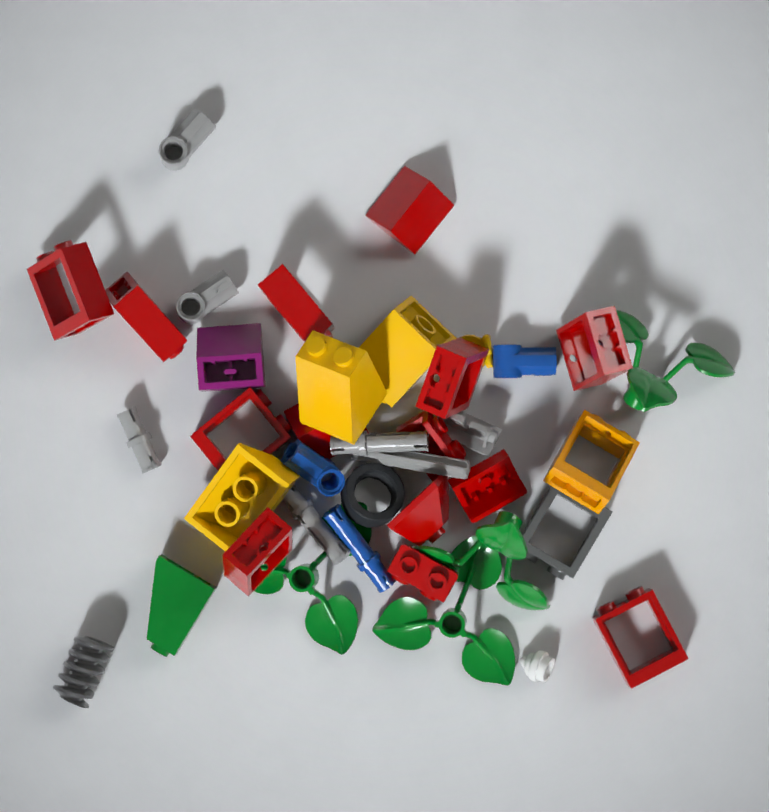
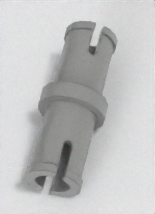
[117,407,161,474]

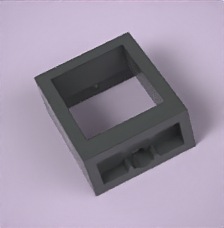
[522,486,613,580]

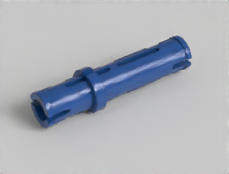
[323,504,396,593]

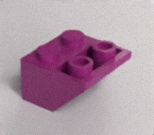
[196,323,266,392]

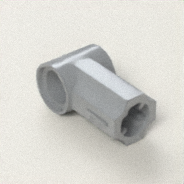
[159,108,216,171]
[176,270,239,324]

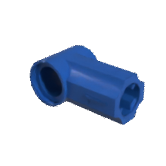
[493,345,557,378]
[281,439,345,496]

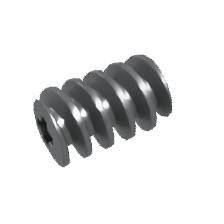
[53,636,114,708]

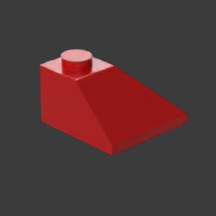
[387,475,450,546]

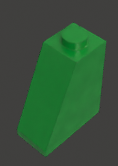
[147,554,217,657]

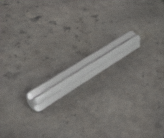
[351,451,471,479]

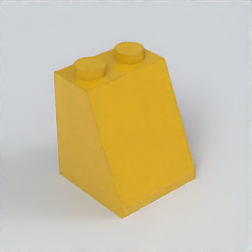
[359,295,457,408]
[295,331,387,445]

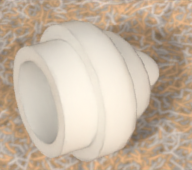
[520,650,555,683]

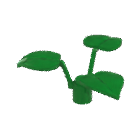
[616,310,735,412]
[254,502,372,655]
[411,511,551,610]
[372,535,515,685]

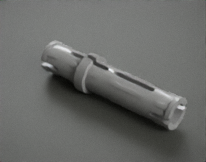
[330,430,429,456]
[282,485,351,565]

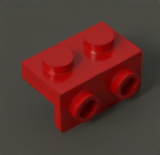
[396,411,466,481]
[448,449,528,523]
[387,543,459,603]

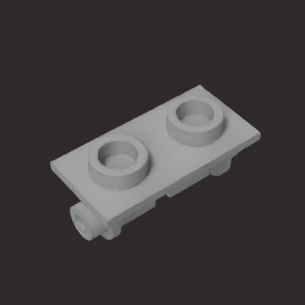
[435,411,502,457]

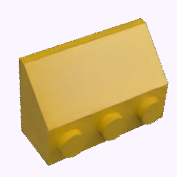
[184,443,300,551]

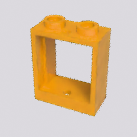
[543,409,640,514]

